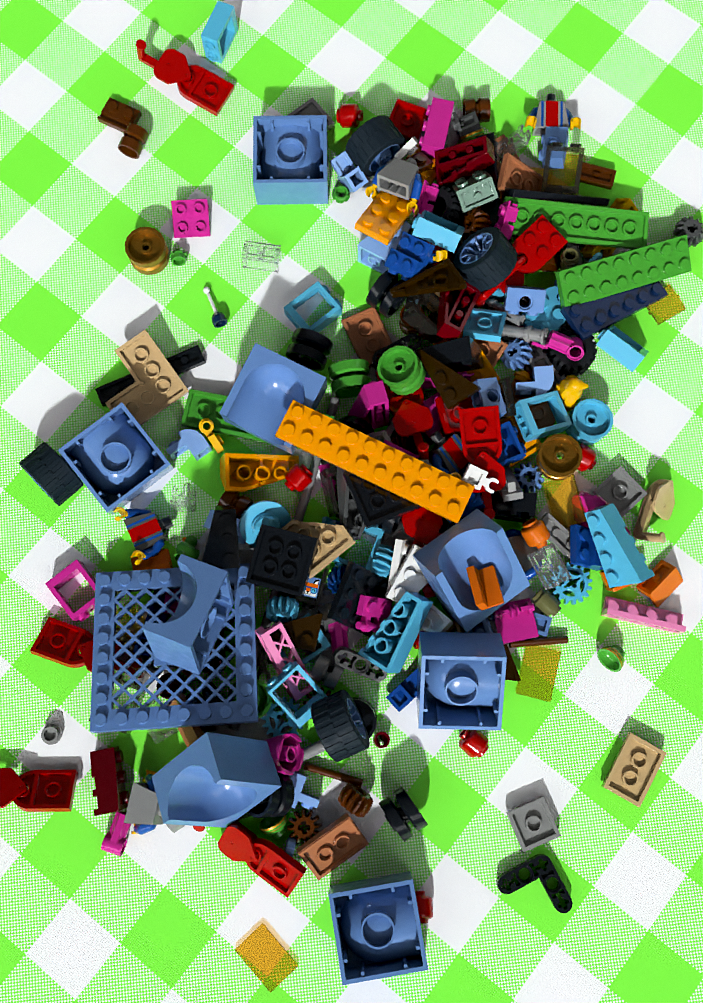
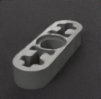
[333,646,387,682]

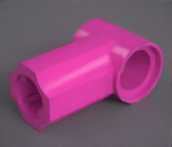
[545,330,584,361]
[328,622,349,653]
[101,811,131,857]

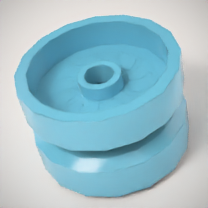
[565,399,613,446]

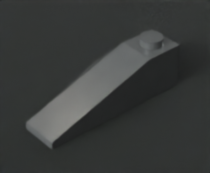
[336,467,365,540]

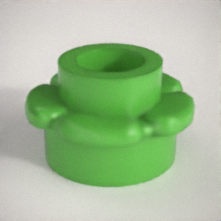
[332,185,350,203]
[169,249,187,266]

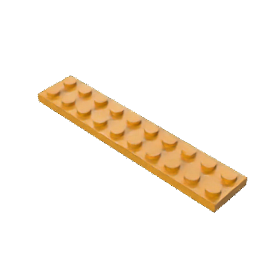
[275,400,475,523]

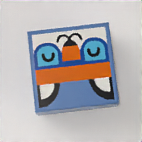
[304,577,321,599]

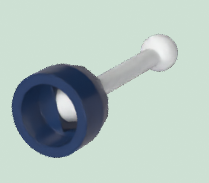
[203,287,228,328]

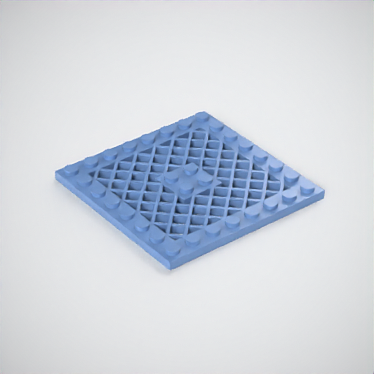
[90,563,258,733]

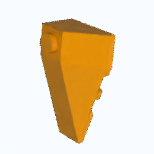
[220,453,299,492]

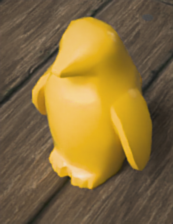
[554,375,588,412]

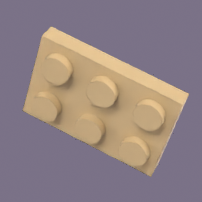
[602,732,666,808]

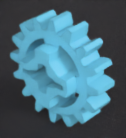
[549,562,592,605]
[261,697,303,737]

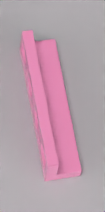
[601,596,686,634]
[254,621,314,701]

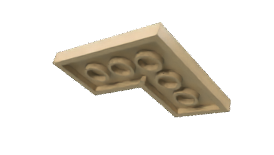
[105,329,189,426]

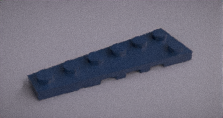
[560,281,668,341]

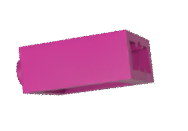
[45,559,95,622]

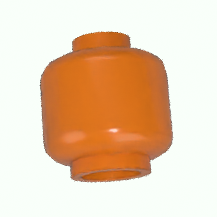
[521,518,550,549]

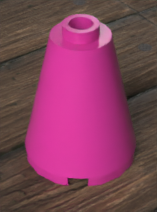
[263,733,304,775]

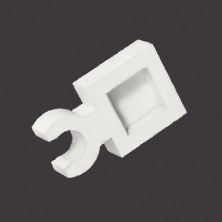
[461,463,499,493]

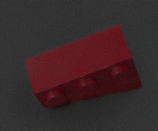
[435,135,495,190]
[436,282,481,341]
[90,746,130,816]

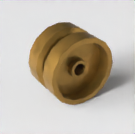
[125,227,170,275]
[536,434,582,481]

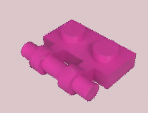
[355,595,393,633]

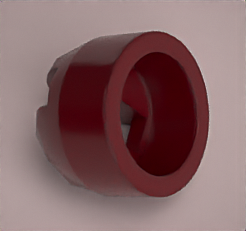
[373,732,390,748]

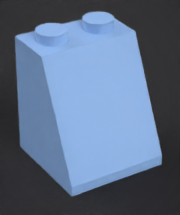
[358,221,412,274]

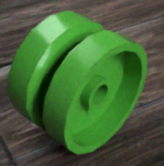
[377,346,426,395]
[328,359,371,398]

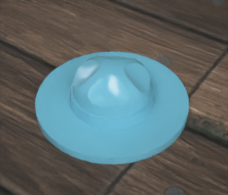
[239,500,291,548]

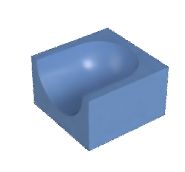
[253,115,328,205]
[219,343,327,455]
[58,402,174,515]
[413,509,530,632]
[142,554,234,675]
[416,632,507,730]
[152,732,282,828]
[328,871,428,985]

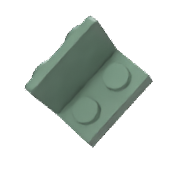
[451,169,499,213]

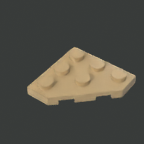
[281,520,356,579]

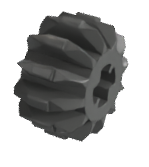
[673,216,703,247]

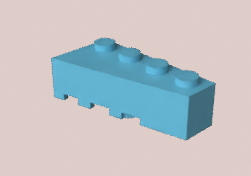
[584,503,655,588]
[357,591,433,673]

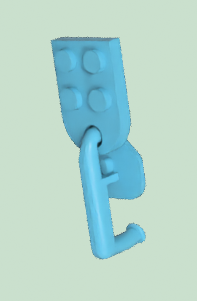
[522,252,602,335]

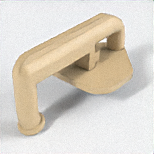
[633,479,675,543]

